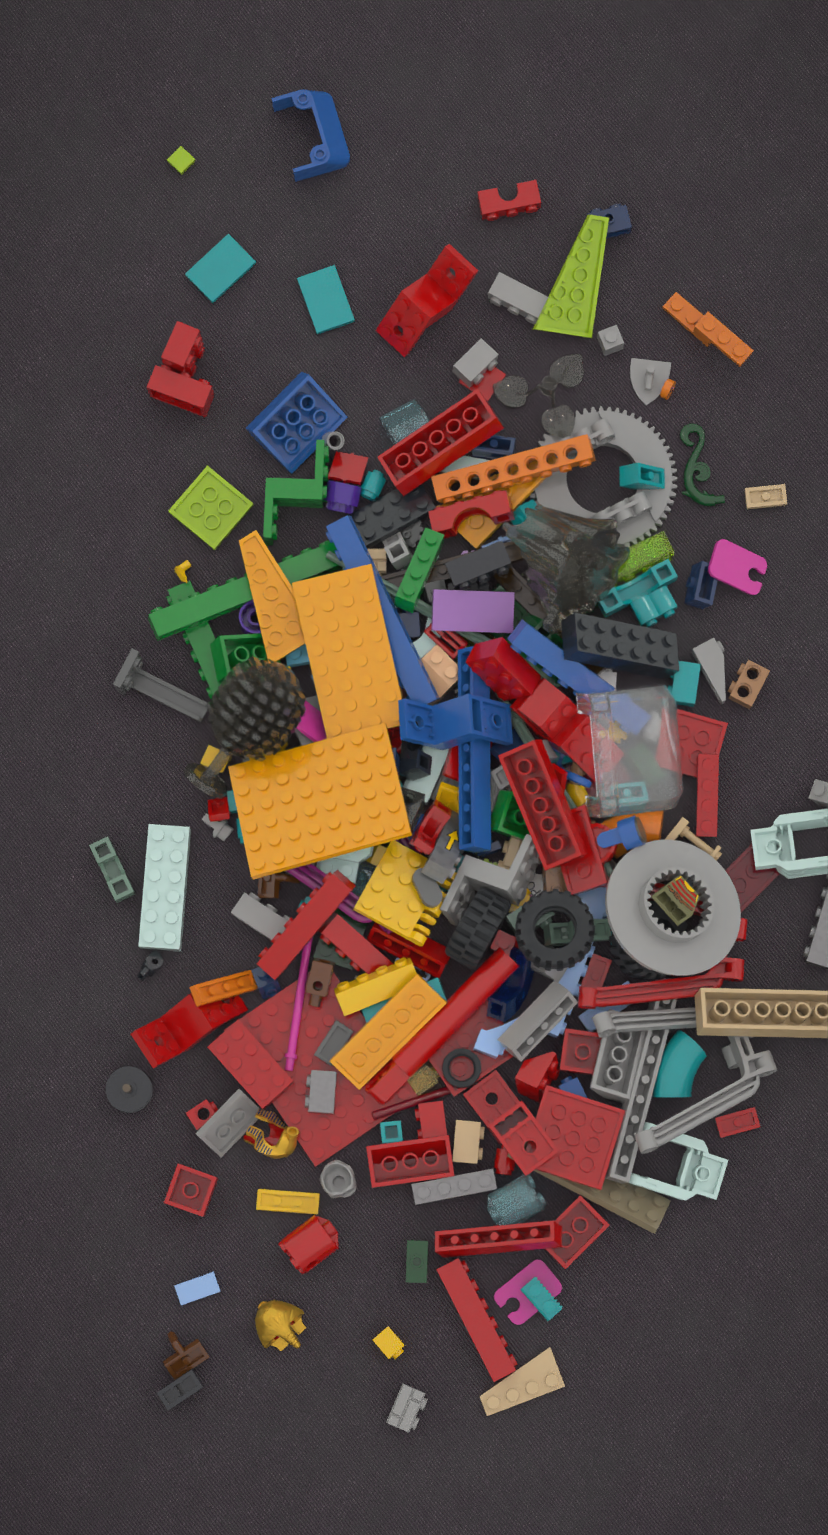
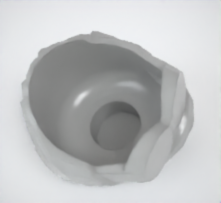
[320,1160,357,1198]

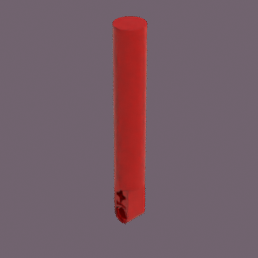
[365,947,519,1104]

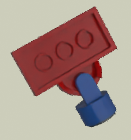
[560,805,647,896]

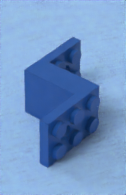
[398,693,513,750]

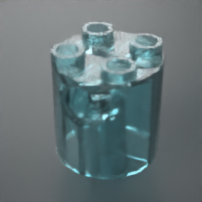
[487,1174,546,1226]

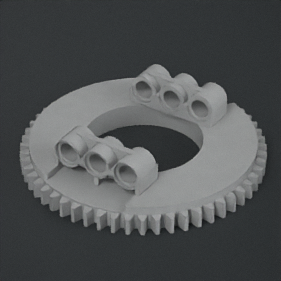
[530,406,677,555]

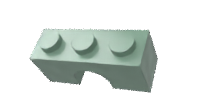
[89,837,135,903]

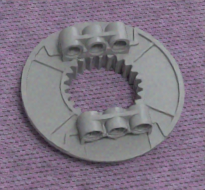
[605,840,741,976]

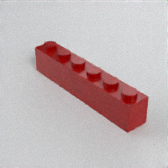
[257,870,356,980]
[435,1221,562,1258]
[436,1258,518,1382]

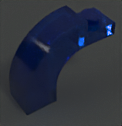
[487,947,534,1022]

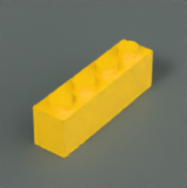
[334,958,416,1016]

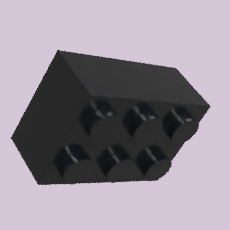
[445,541,512,591]

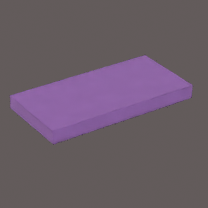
[431,589,515,633]

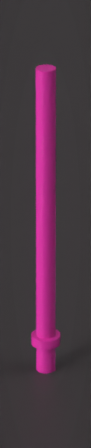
[285,938,313,1071]

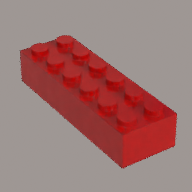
[378,389,504,496]
[498,739,589,871]

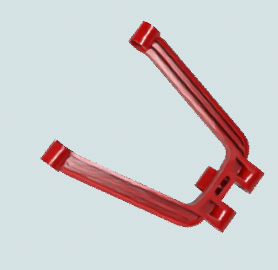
[578,868,747,1009]

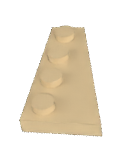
[480,1347,565,1416]

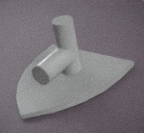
[630,358,671,405]

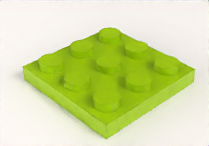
[168,466,254,551]

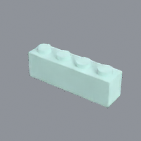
[402,746,449,805]

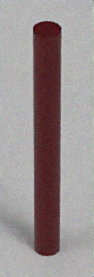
[371,1086,451,1120]

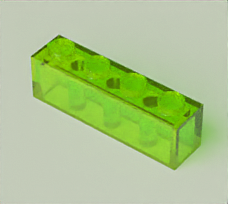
[590,531,675,591]

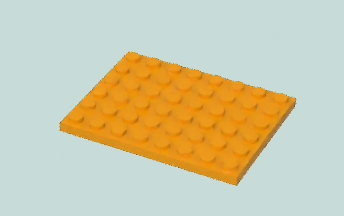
[228,723,412,880]

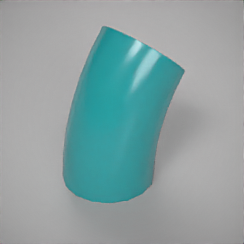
[652,1030,707,1097]

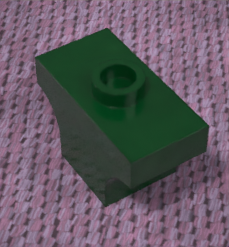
[406,1240,428,1283]

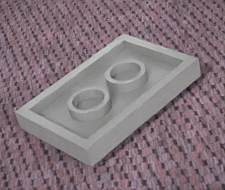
[196,1089,260,1158]

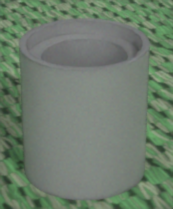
[322,432,344,450]

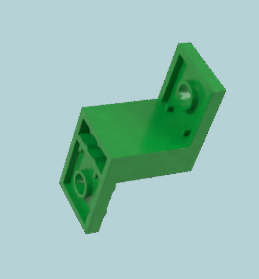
[263,440,329,546]

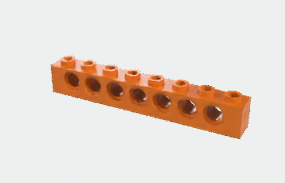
[431,434,596,505]

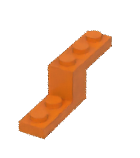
[662,292,754,367]

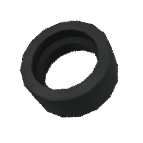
[442,1048,481,1088]

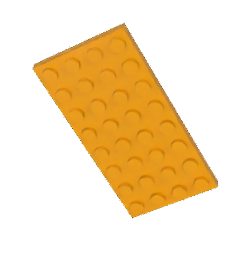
[292,564,402,739]

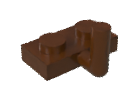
[258,872,301,899]
[163,1332,210,1380]

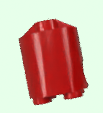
[278,1215,339,1275]

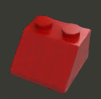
[517,678,579,740]

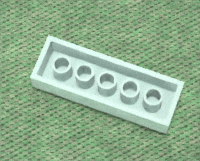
[139,824,191,951]

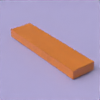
[189,970,258,1007]

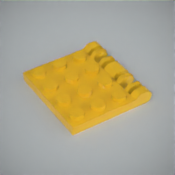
[353,840,457,946]

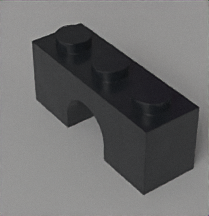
[399,721,432,781]

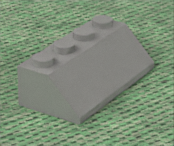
[590,1009,646,1103]

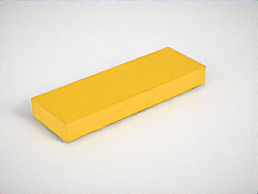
[256,1189,320,1214]

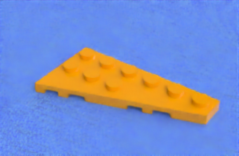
[436,456,558,550]
[239,530,305,666]

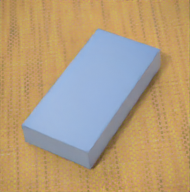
[175,1272,221,1305]

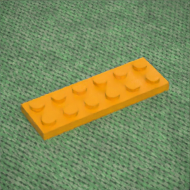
[330,973,447,1090]

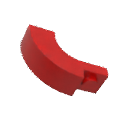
[409,799,452,855]

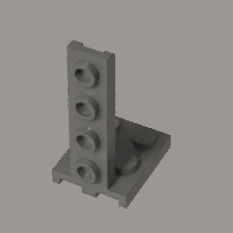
[113,648,210,723]

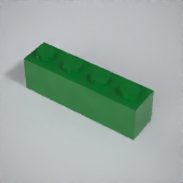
[394,527,444,613]

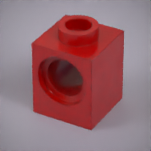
[186,1099,218,1131]

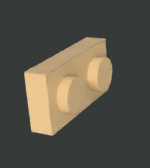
[744,484,787,509]

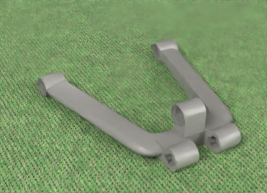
[592,1007,777,1154]

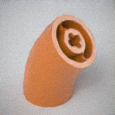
[600,809,664,859]

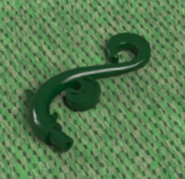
[680,423,725,506]

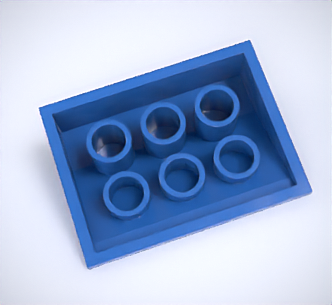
[245,372,347,474]

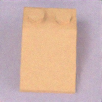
[400,645,458,706]

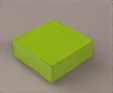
[167,146,195,175]

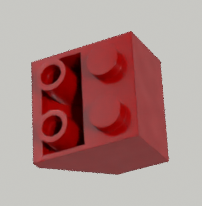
[515,1052,560,1103]

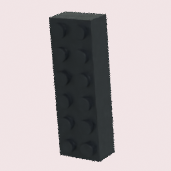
[561,613,679,680]

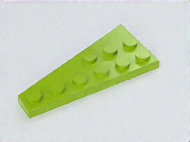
[533,215,609,338]

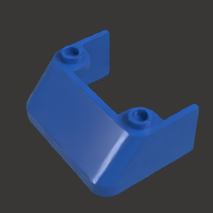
[272,90,350,182]

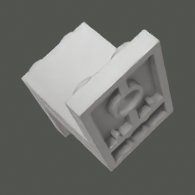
[440,834,541,926]

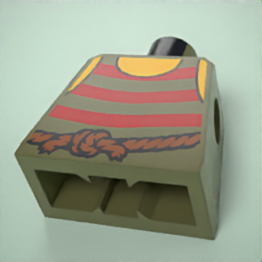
[651,875,699,926]

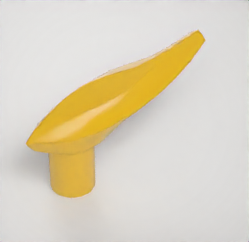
[174,560,191,583]

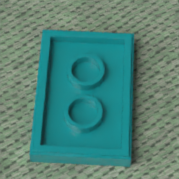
[185,234,256,304]
[297,265,355,335]

